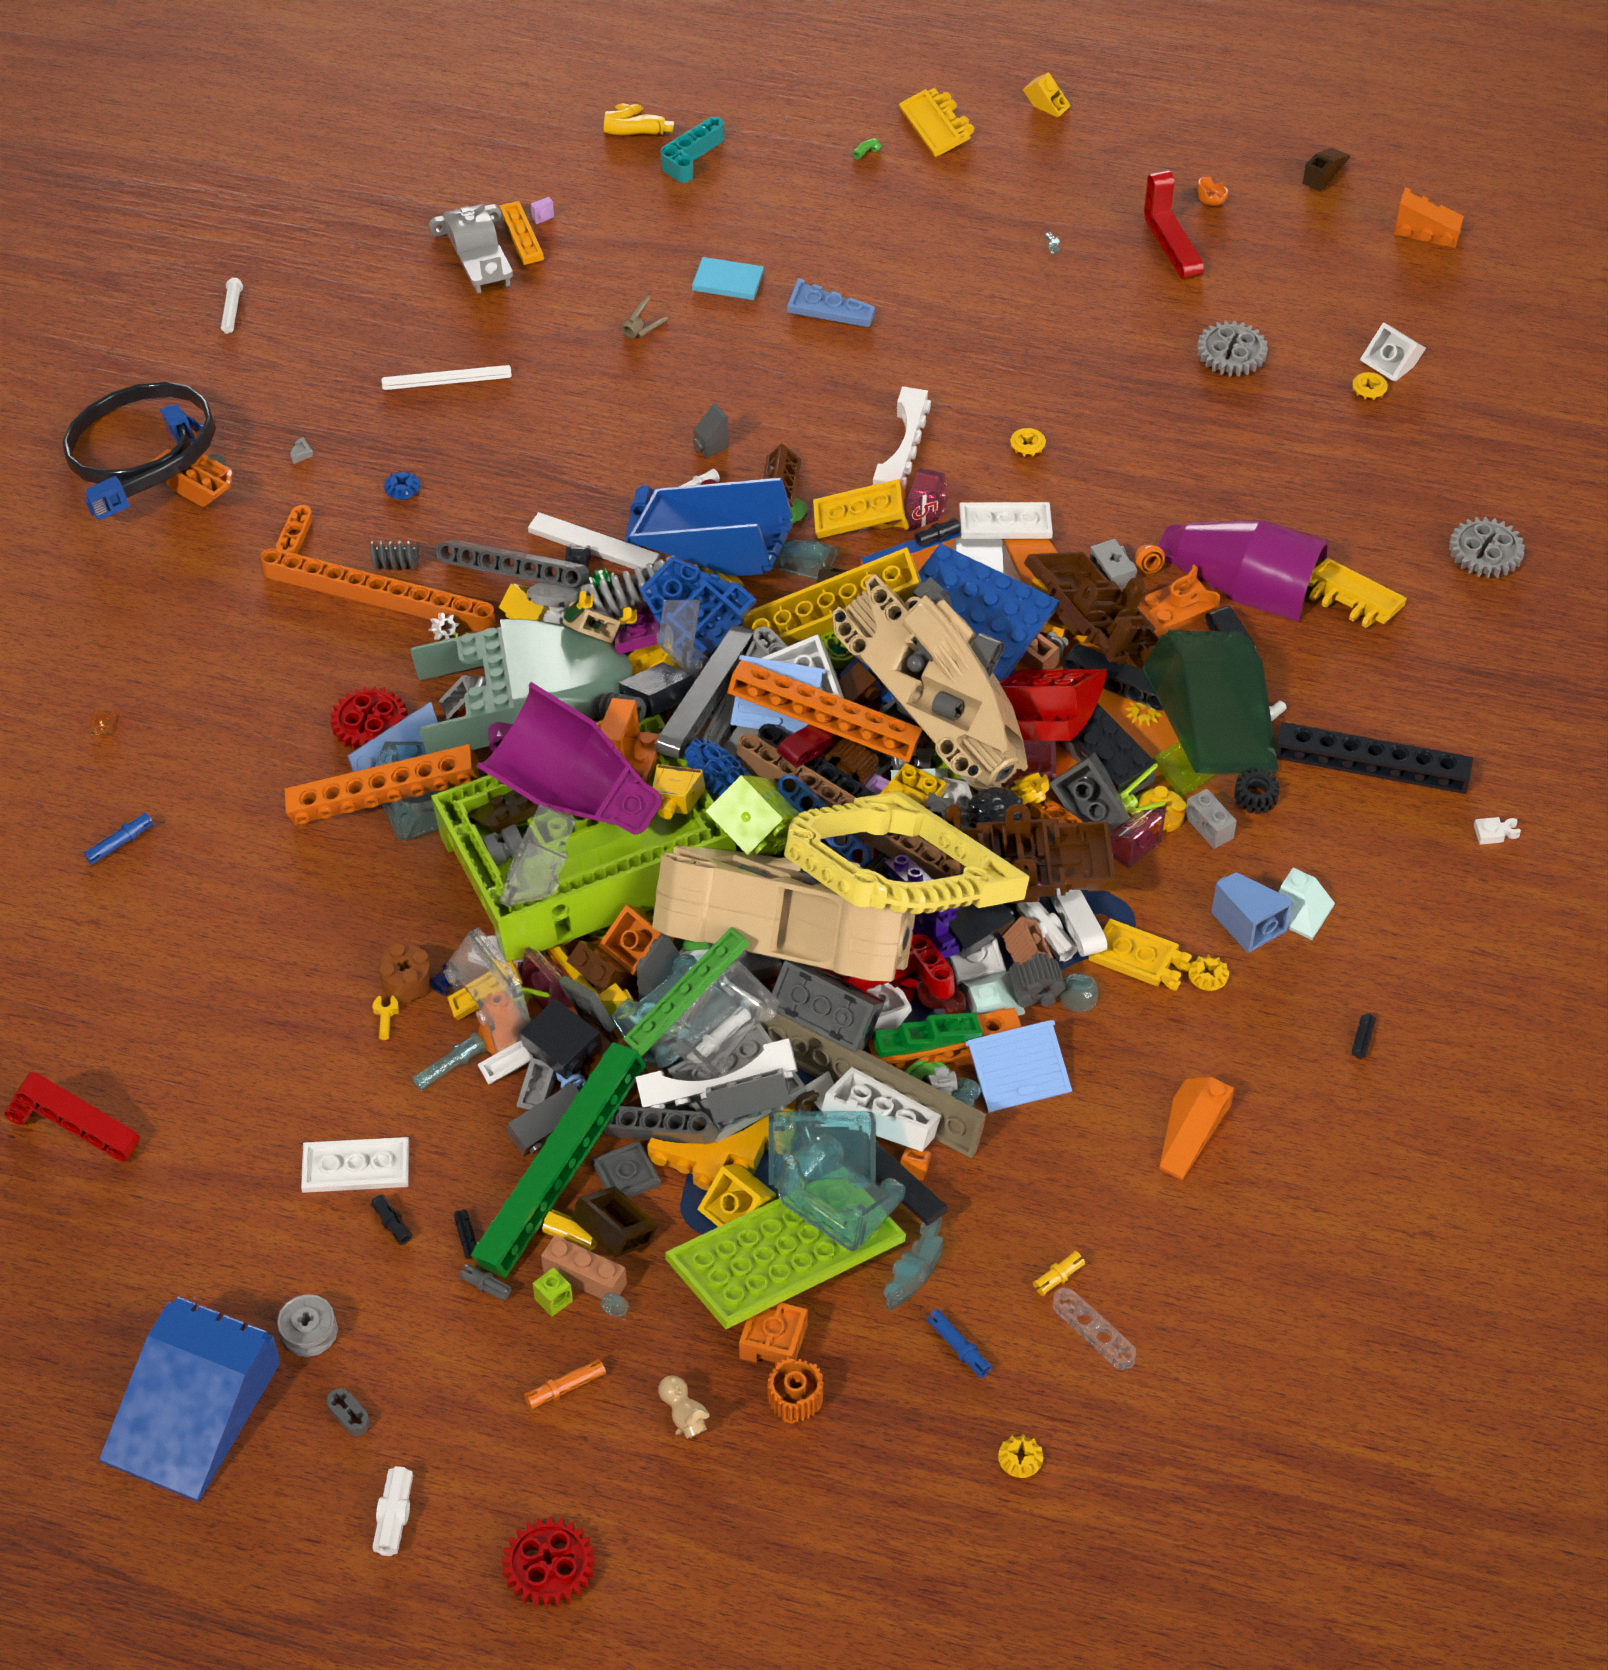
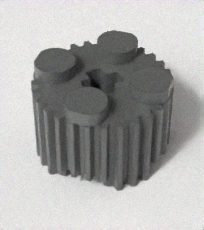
[1009,953,1066,1008]

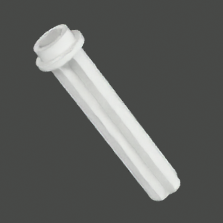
[221,278,243,334]

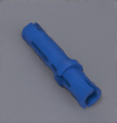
[83,812,154,865]
[926,1309,992,1378]

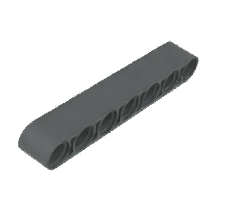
[436,540,589,588]

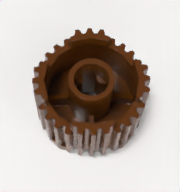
[823,738,879,785]

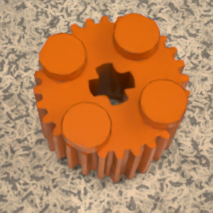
[767,1357,823,1424]

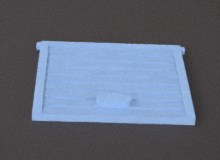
[730,655,826,735]
[965,1020,1072,1113]

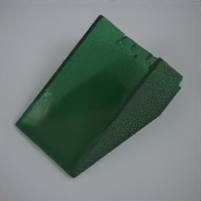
[1143,630,1278,774]

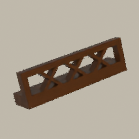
[763,443,801,508]

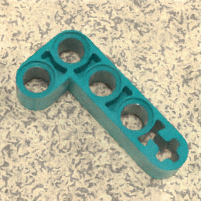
[661,117,724,183]

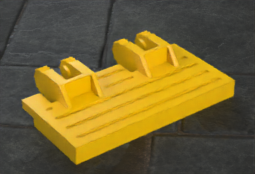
[899,88,975,158]
[1308,558,1407,628]

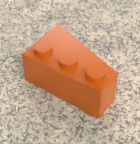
[1394,187,1464,248]

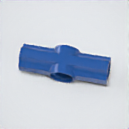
[625,485,655,547]

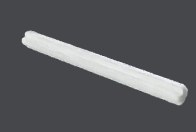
[382,365,511,390]

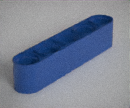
[777,774,872,867]

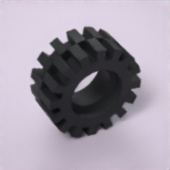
[1234,768,1280,814]

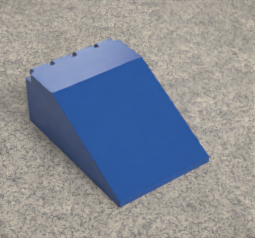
[629,478,793,576]
[99,1297,280,1503]

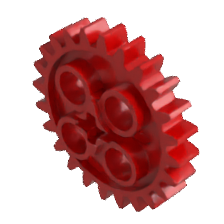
[330,686,408,751]
[501,1516,596,1609]

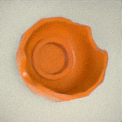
[1197,176,1228,206]

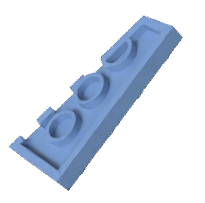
[787,278,875,327]
[347,702,438,772]

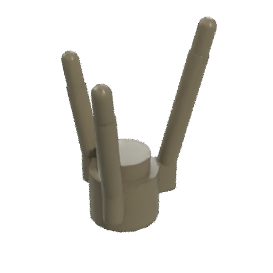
[622,295,668,339]

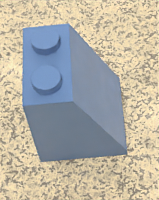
[1211,872,1293,953]

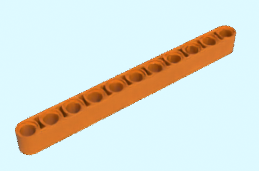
[260,548,496,632]

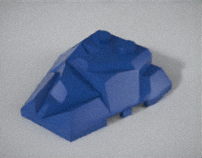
[640,557,756,667]

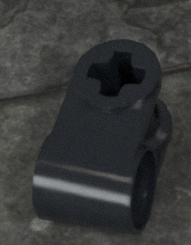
[565,544,591,581]

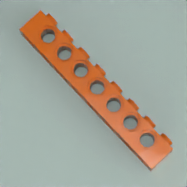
[727,660,923,762]
[285,744,479,825]

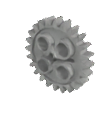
[1197,320,1268,377]
[1449,517,1525,578]

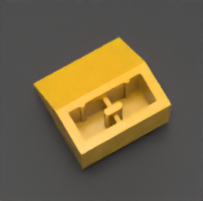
[880,763,947,807]

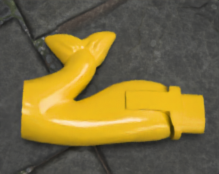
[604,103,674,136]

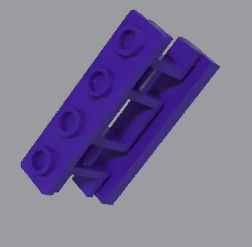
[885,854,960,958]

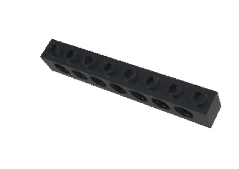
[1274,722,1473,794]

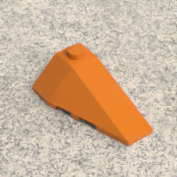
[1159,1077,1234,1181]

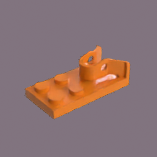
[1138,565,1220,636]

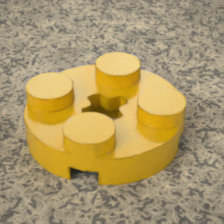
[1005,773,1050,805]
[1137,786,1186,832]

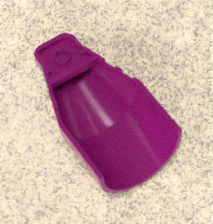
[1158,520,1329,622]
[477,682,662,835]

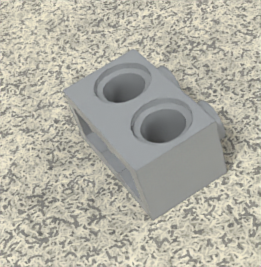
[1185,789,1237,849]

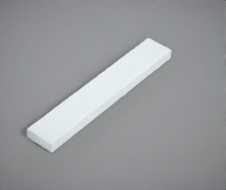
[528,512,660,571]

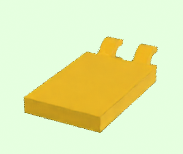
[1089,919,1192,991]

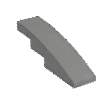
[516,1056,557,1110]

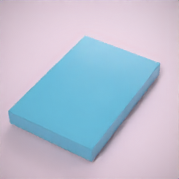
[692,257,764,300]

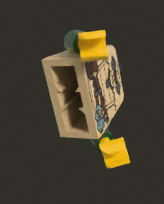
[563,591,637,643]

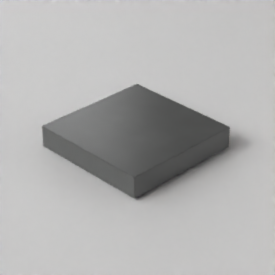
[559,975,616,1032]
[592,1140,661,1199]

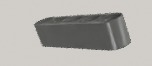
[603,1106,719,1144]

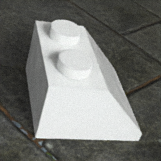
[1360,322,1426,382]

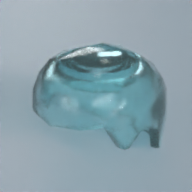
[1061,973,1099,1012]

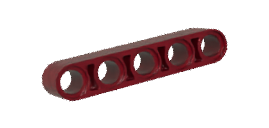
[777,724,844,768]

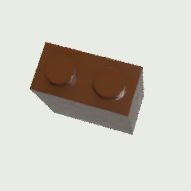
[567,941,638,996]

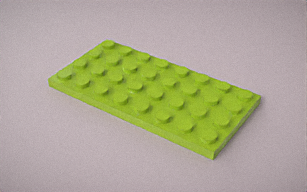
[665,1168,906,1329]

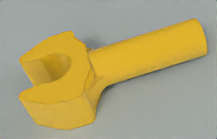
[373,995,399,1040]

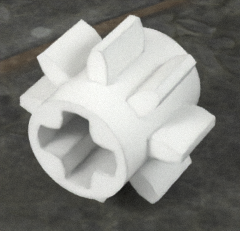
[428,613,459,640]

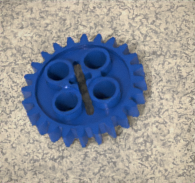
[684,738,752,797]

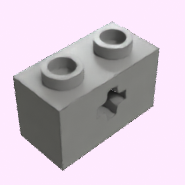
[1089,539,1137,589]

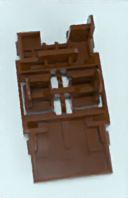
[1024,552,1168,665]
[945,804,1116,903]

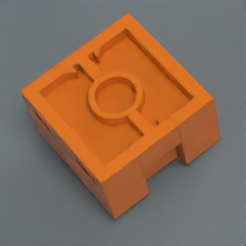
[739,1302,808,1368]

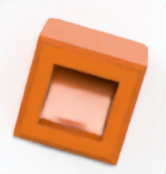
[900,1147,932,1180]

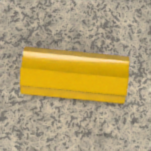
[542,1210,598,1251]

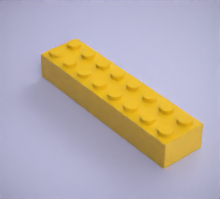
[741,547,921,647]

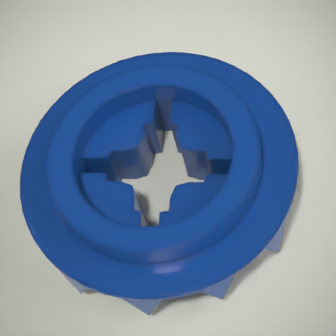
[384,470,420,499]

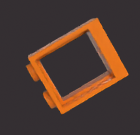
[600,698,640,761]

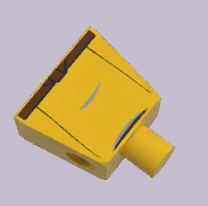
[653,764,705,819]

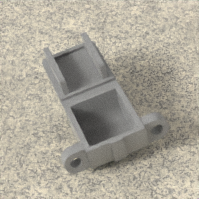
[429,204,513,293]

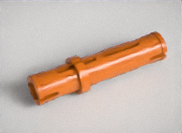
[524,1358,606,1410]

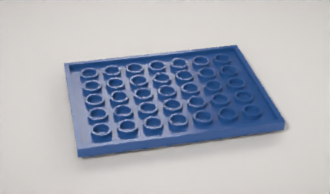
[839,543,1059,705]

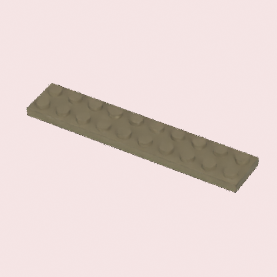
[755,999,987,1159]

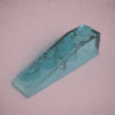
[773,540,839,579]

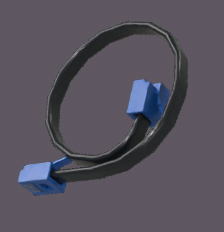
[62,381,216,521]

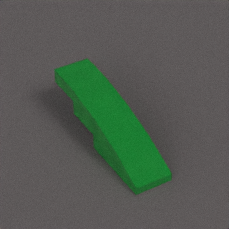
[872,1013,983,1058]

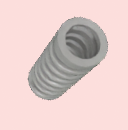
[581,555,676,618]

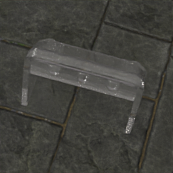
[657,600,712,680]
[499,803,577,907]
[444,927,531,1052]

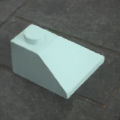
[1278,868,1335,940]
[961,971,1025,1016]

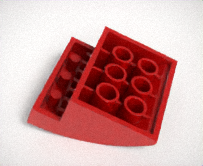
[999,669,1107,741]

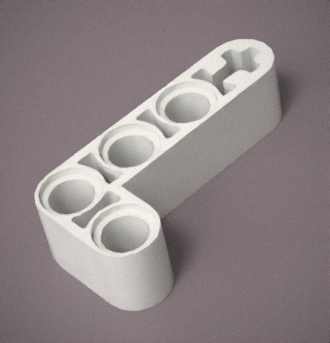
[1050,888,1107,957]

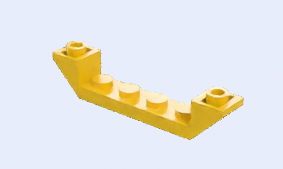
[546,939,635,1016]

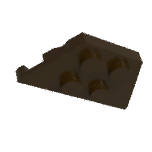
[468,790,543,834]

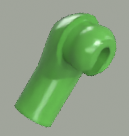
[852,138,882,160]

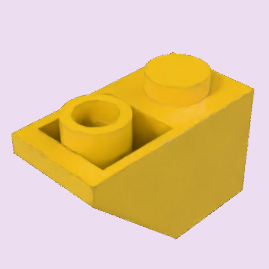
[1023,72,1071,117]

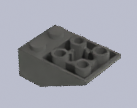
[636,933,689,1005]

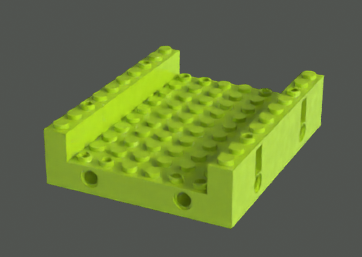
[431,714,736,963]

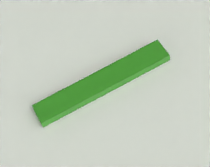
[623,927,750,1057]

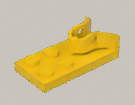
[813,479,909,539]

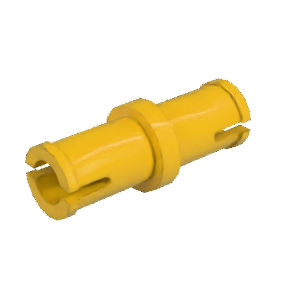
[1033,1251,1085,1296]

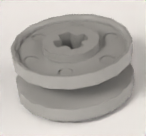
[277,1294,338,1357]

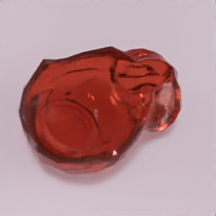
[917,981,966,1014]

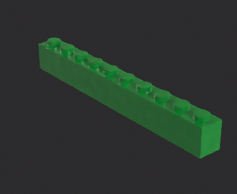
[471,1042,646,1279]

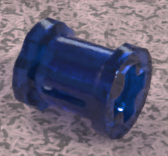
[429,962,463,996]

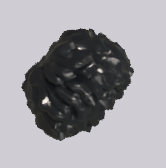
[966,787,1023,841]

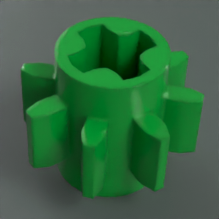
[588,568,614,598]

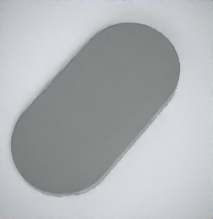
[527,582,584,607]

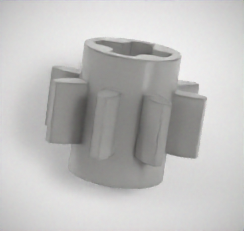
[928,1066,958,1096]

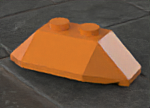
[152,449,233,507]

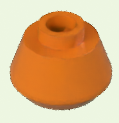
[1135,545,1165,575]

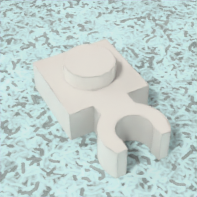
[1474,817,1521,845]

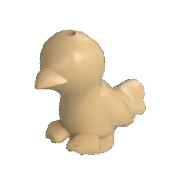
[658,1375,710,1439]

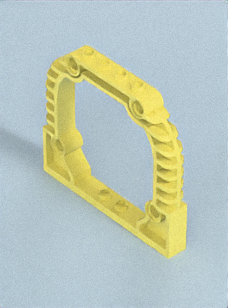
[784,791,1030,914]

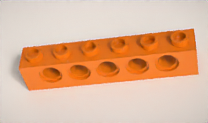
[866,1007,1022,1072]

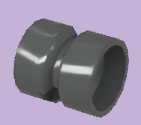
[482,824,527,866]

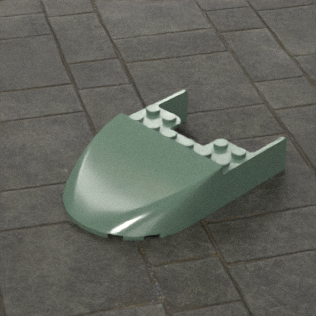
[410,619,633,754]

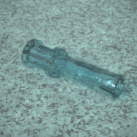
[412,1032,487,1091]

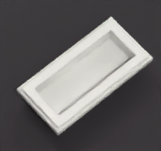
[478,1040,533,1084]

